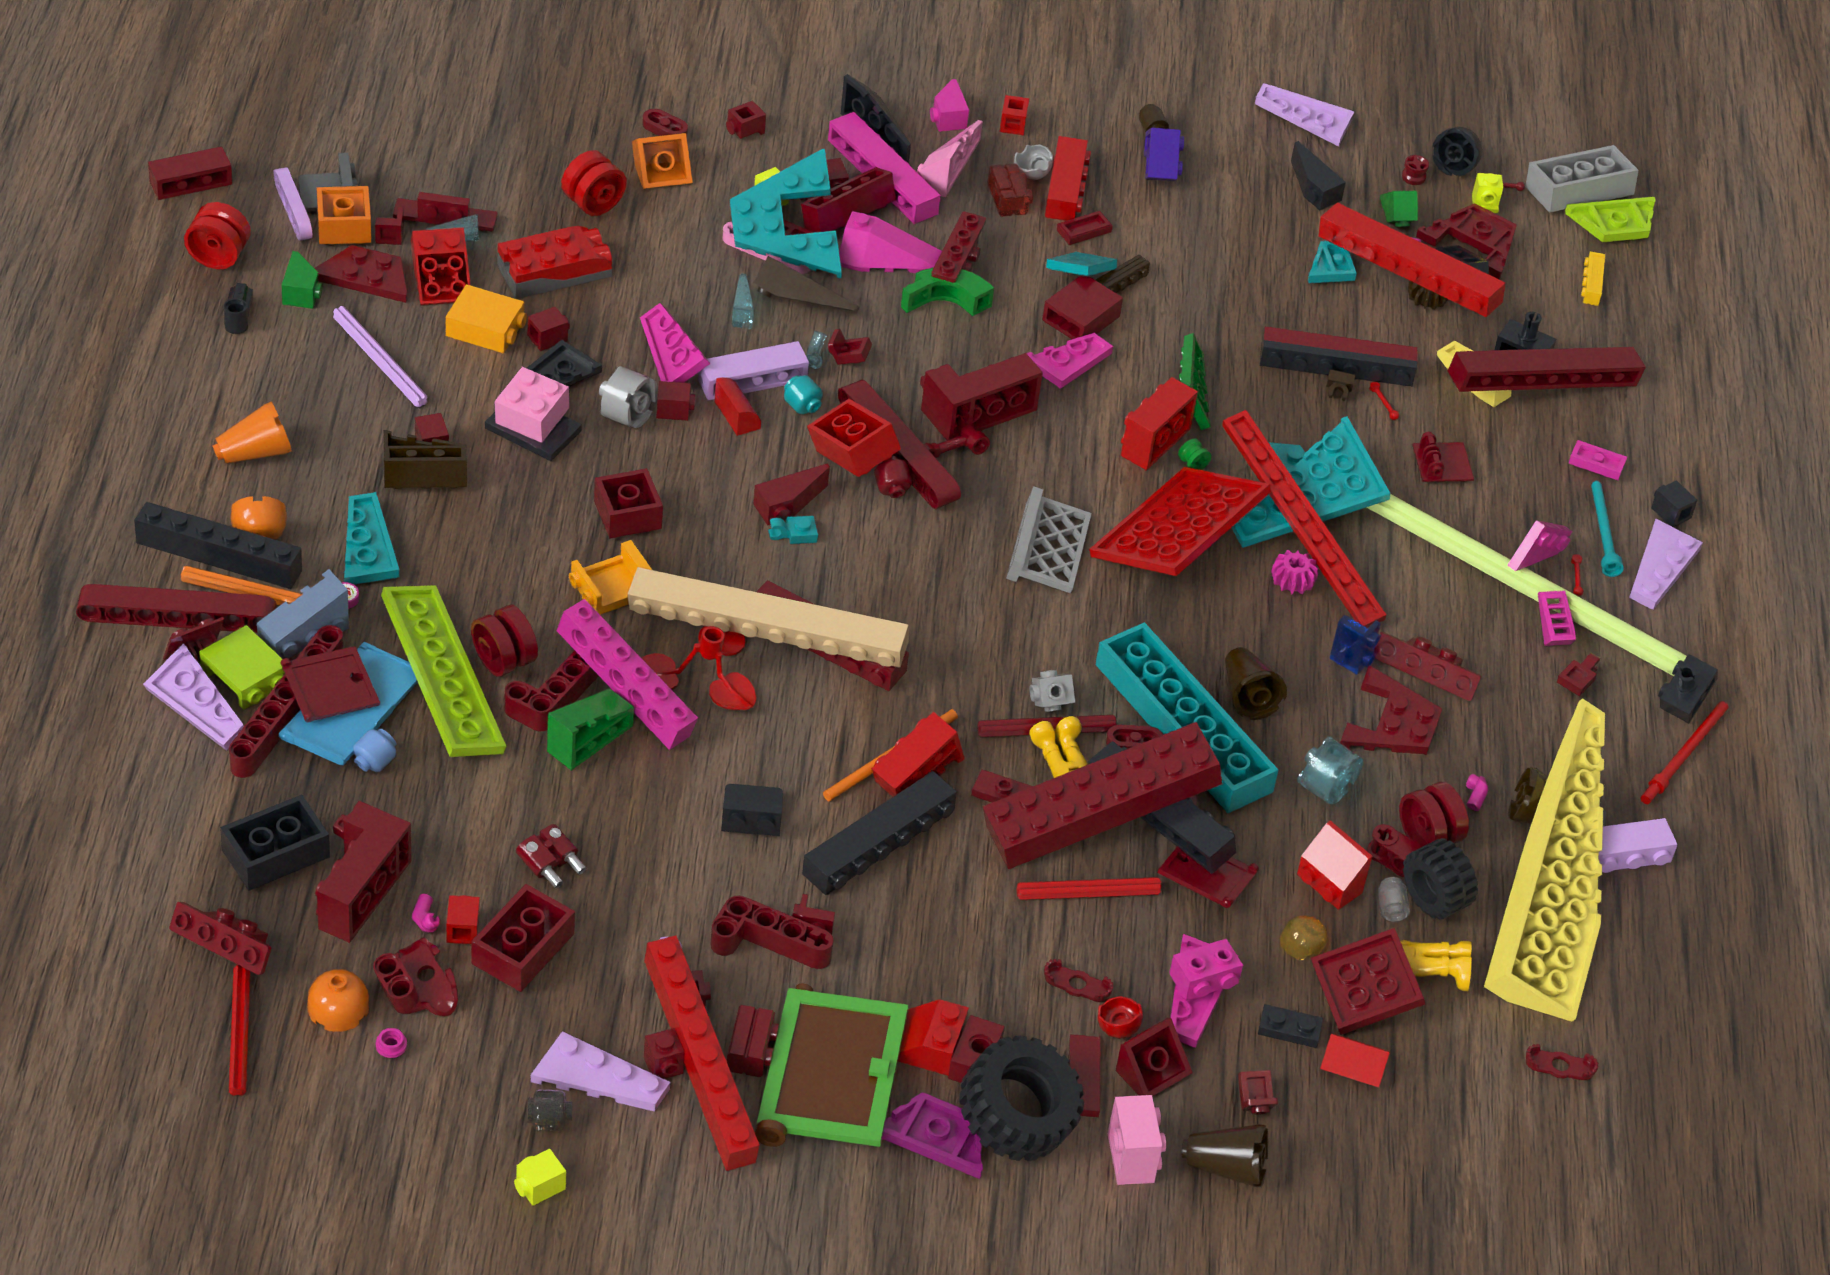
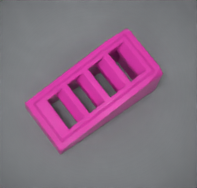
[1537,591,1576,646]

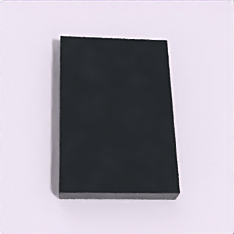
[485,412,582,461]

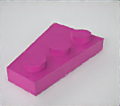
[1027,333,1113,389]
[1507,520,1573,571]

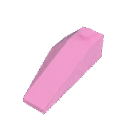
[917,120,983,197]

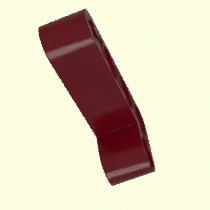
[504,650,599,731]
[710,895,833,969]

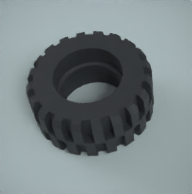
[959,1035,1084,1161]

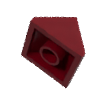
[1115,1018,1193,1097]

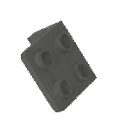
[298,153,358,212]

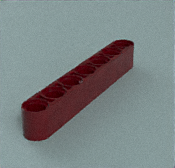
[838,379,961,509]
[76,584,277,633]
[229,625,343,778]

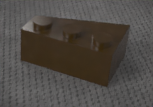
[383,430,467,489]

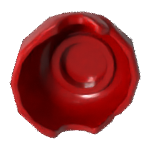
[1097,996,1143,1039]

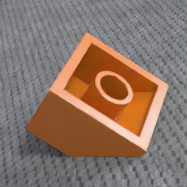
[632,133,693,189]
[317,186,371,245]

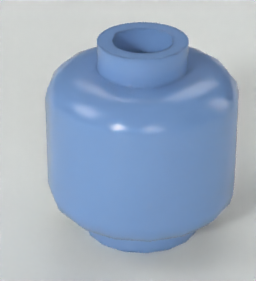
[353,729,397,772]

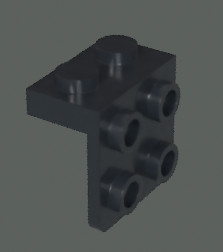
[721,784,783,836]

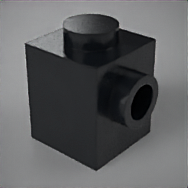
[1651,480,1698,527]

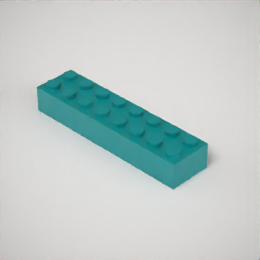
[1095,622,1279,813]

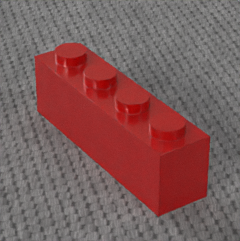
[1045,136,1091,221]

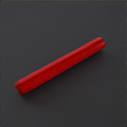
[1016,877,1161,900]
[229,965,250,1096]

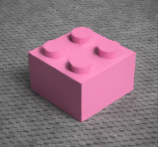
[494,367,569,443]
[1107,1095,1166,1185]

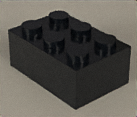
[220,794,330,891]

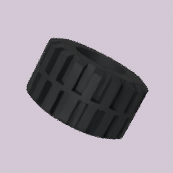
[1403,838,1478,920]

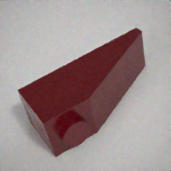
[753,463,830,526]

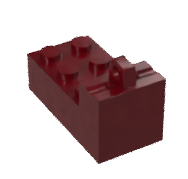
[920,353,1043,440]
[315,801,412,943]

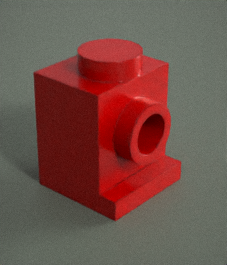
[1000,95,1029,136]

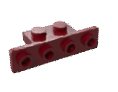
[393,192,498,232]
[931,211,986,283]
[1371,632,1481,701]
[169,902,272,975]

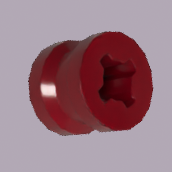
[1402,155,1429,185]

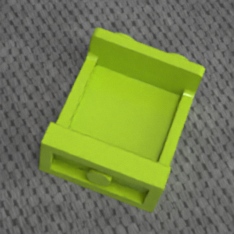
[199,625,285,710]

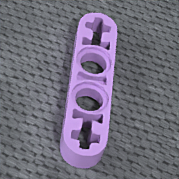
[274,167,313,241]

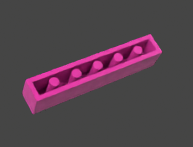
[828,112,941,224]

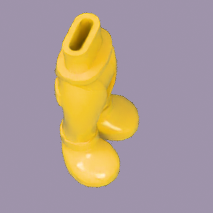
[1029,716,1088,778]
[1400,940,1472,991]

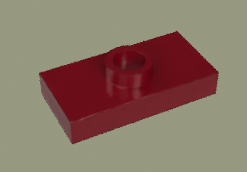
[971,769,1033,803]

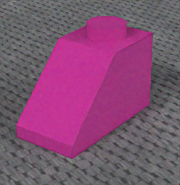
[930,79,969,132]

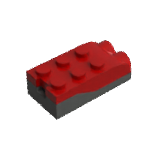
[497,226,612,299]

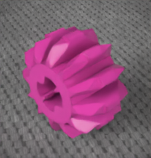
[1271,550,1318,595]

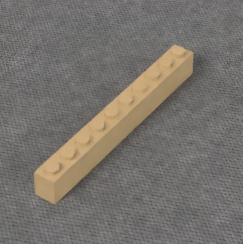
[628,567,909,667]

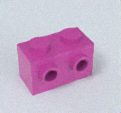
[1169,939,1243,1000]

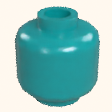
[784,375,823,414]

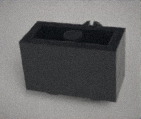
[1494,312,1556,350]
[1658,654,1718,724]

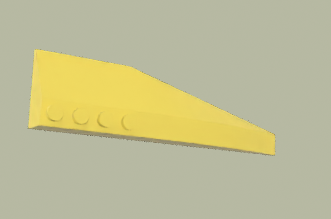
[1484,699,1605,1022]

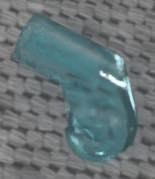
[806,331,827,369]

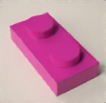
[1569,440,1627,480]

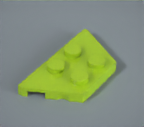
[1565,197,1655,242]

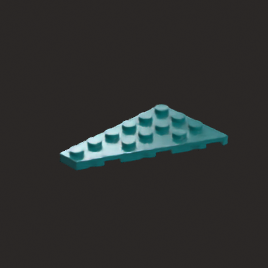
[1231,416,1391,548]

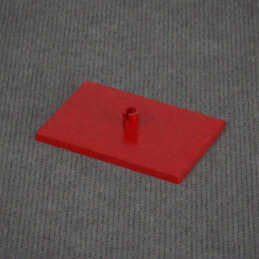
[1089,467,1271,576]

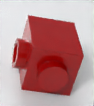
[446,895,480,944]

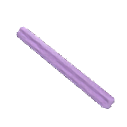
[333,306,427,408]

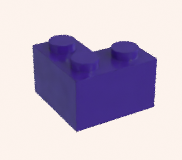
[1144,128,1184,181]

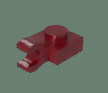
[1557,653,1601,697]

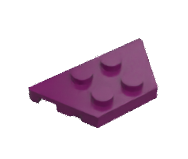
[882,1092,983,1179]

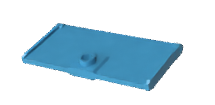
[279,642,418,765]

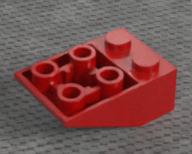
[411,227,471,305]

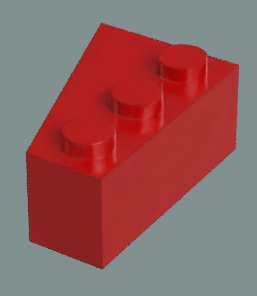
[871,712,965,797]

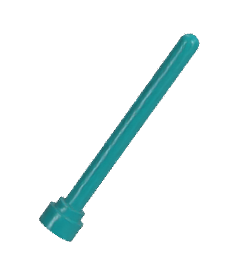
[1591,481,1624,577]

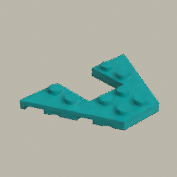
[730,149,842,278]

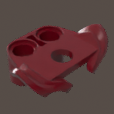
[373,937,458,1016]

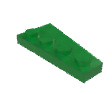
[1179,333,1211,430]

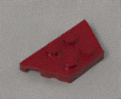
[315,245,407,303]

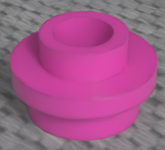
[376,1028,407,1058]

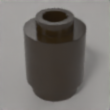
[1139,104,1169,132]

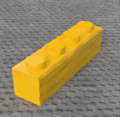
[1581,251,1605,306]

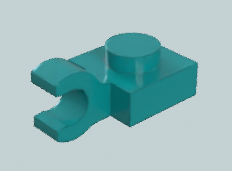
[768,516,818,544]

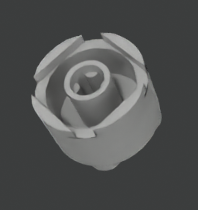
[599,366,658,428]

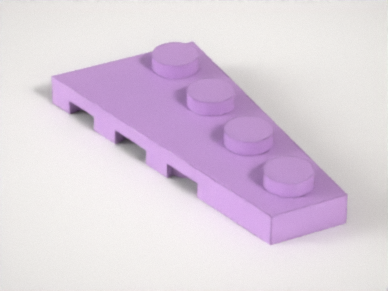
[1255,83,1354,147]
[1629,519,1703,610]
[143,643,244,751]
[531,1031,670,1111]

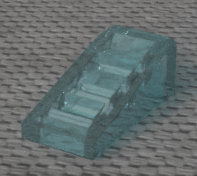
[426,215,479,241]
[732,273,754,329]

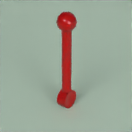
[1369,382,1399,420]
[1571,554,1584,597]

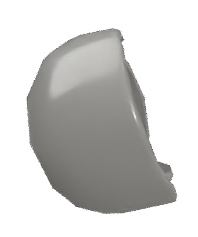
[1014,144,1054,180]

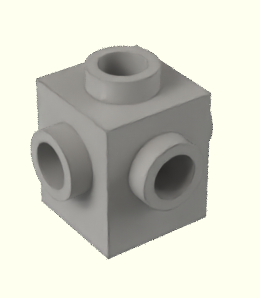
[1029,670,1075,711]

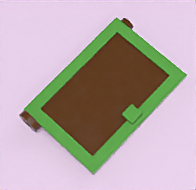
[755,983,908,1147]

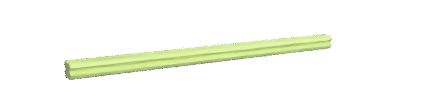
[1367,494,1687,676]

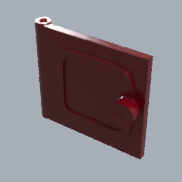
[280,646,380,722]
[1157,846,1259,908]

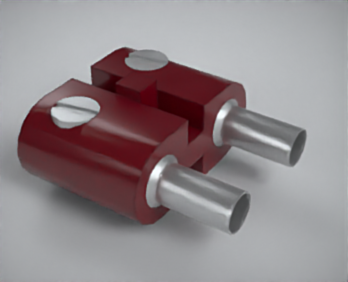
[516,824,586,889]

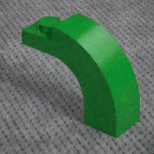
[901,268,994,316]

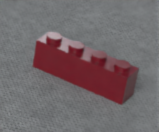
[801,167,896,233]

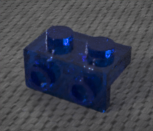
[1330,615,1381,674]

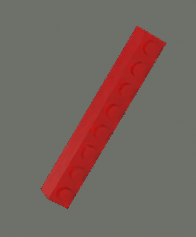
[1319,202,1506,317]
[644,935,760,1171]

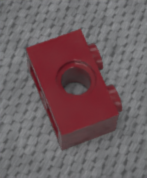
[948,1015,1005,1083]

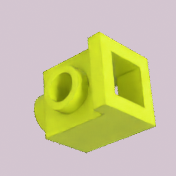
[1472,173,1503,213]

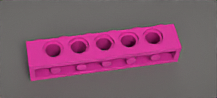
[557,599,698,750]

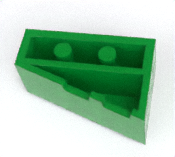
[547,688,634,771]

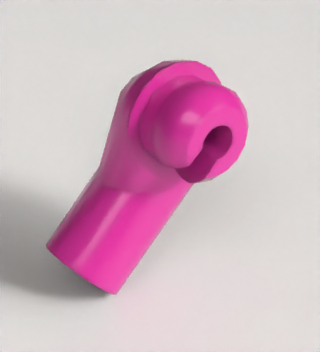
[1466,774,1489,811]
[412,894,440,933]

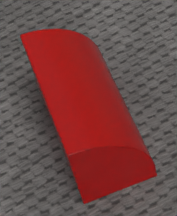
[714,377,761,436]
[1320,1033,1390,1088]

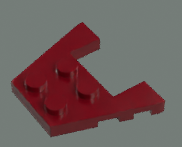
[1416,203,1517,279]
[1339,666,1442,755]

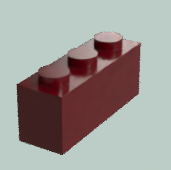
[148,146,232,200]

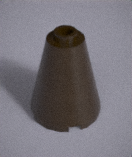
[1225,647,1287,720]
[1508,767,1548,824]
[1182,1124,1269,1188]

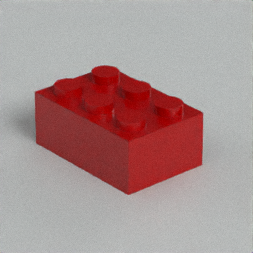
[1121,377,1198,471]
[807,399,901,477]

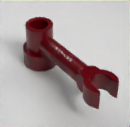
[923,424,990,458]

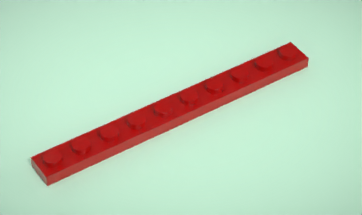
[1222,410,1386,631]

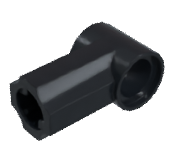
[224,283,253,334]

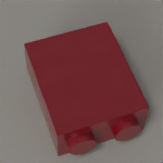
[1042,275,1123,339]

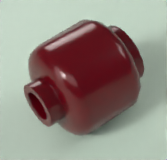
[874,456,912,498]

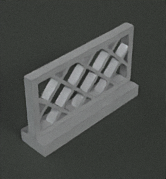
[1006,486,1091,593]

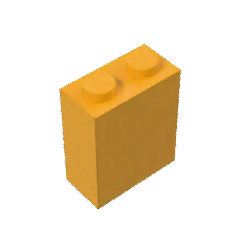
[446,284,527,353]

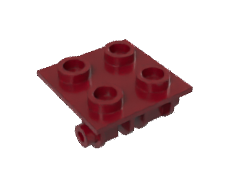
[1412,432,1474,482]
[163,617,224,662]

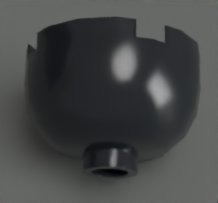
[1432,127,1482,176]

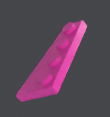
[640,303,710,383]
[1170,934,1239,1048]

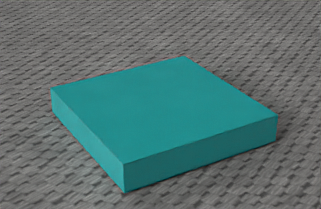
[1046,252,1117,276]

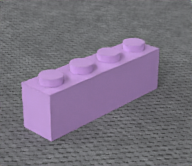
[698,341,809,400]
[1599,818,1678,873]

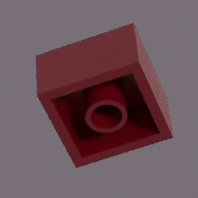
[594,468,663,539]

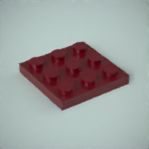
[1311,928,1425,1035]

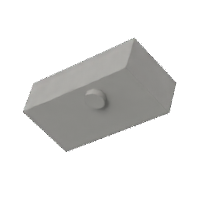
[1525,145,1639,213]

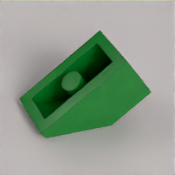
[1380,191,1418,227]
[281,251,323,309]

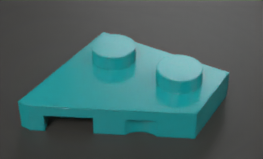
[1308,241,1357,283]

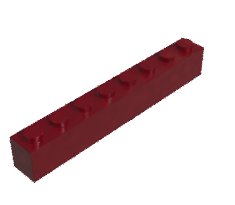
[1447,347,1646,392]

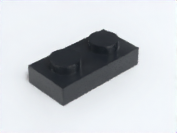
[1258,1004,1323,1048]

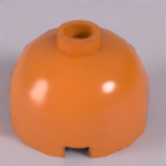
[231,496,287,540]
[307,969,369,1032]

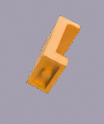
[569,540,652,615]

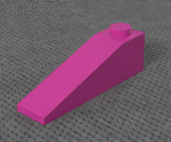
[839,211,942,273]

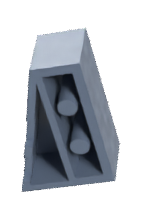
[257,569,349,659]

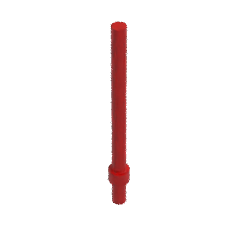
[1640,701,1729,805]

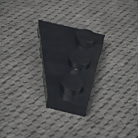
[527,340,602,386]

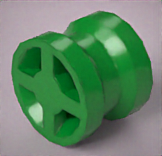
[1178,439,1212,470]

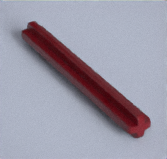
[977,714,1117,737]

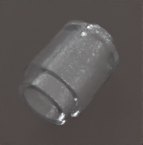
[1378,877,1410,922]

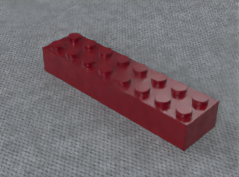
[982,722,1222,870]

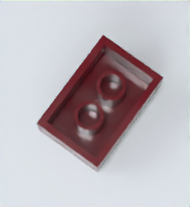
[471,884,575,992]

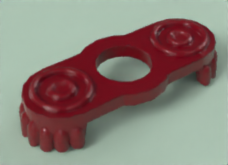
[1044,959,1114,1002]
[1526,1044,1599,1080]

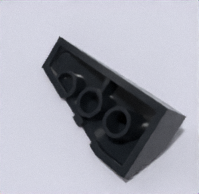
[840,74,911,163]

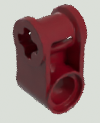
[1367,824,1423,877]

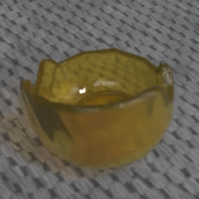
[1280,915,1328,960]

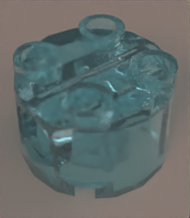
[1297,736,1363,805]

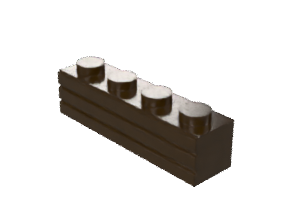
[1096,255,1150,293]

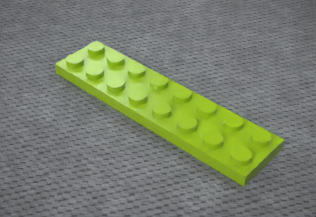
[381,585,506,757]

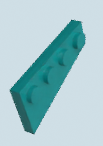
[344,492,400,584]

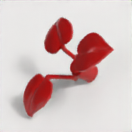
[642,626,756,710]

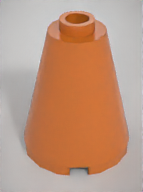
[212,401,292,463]

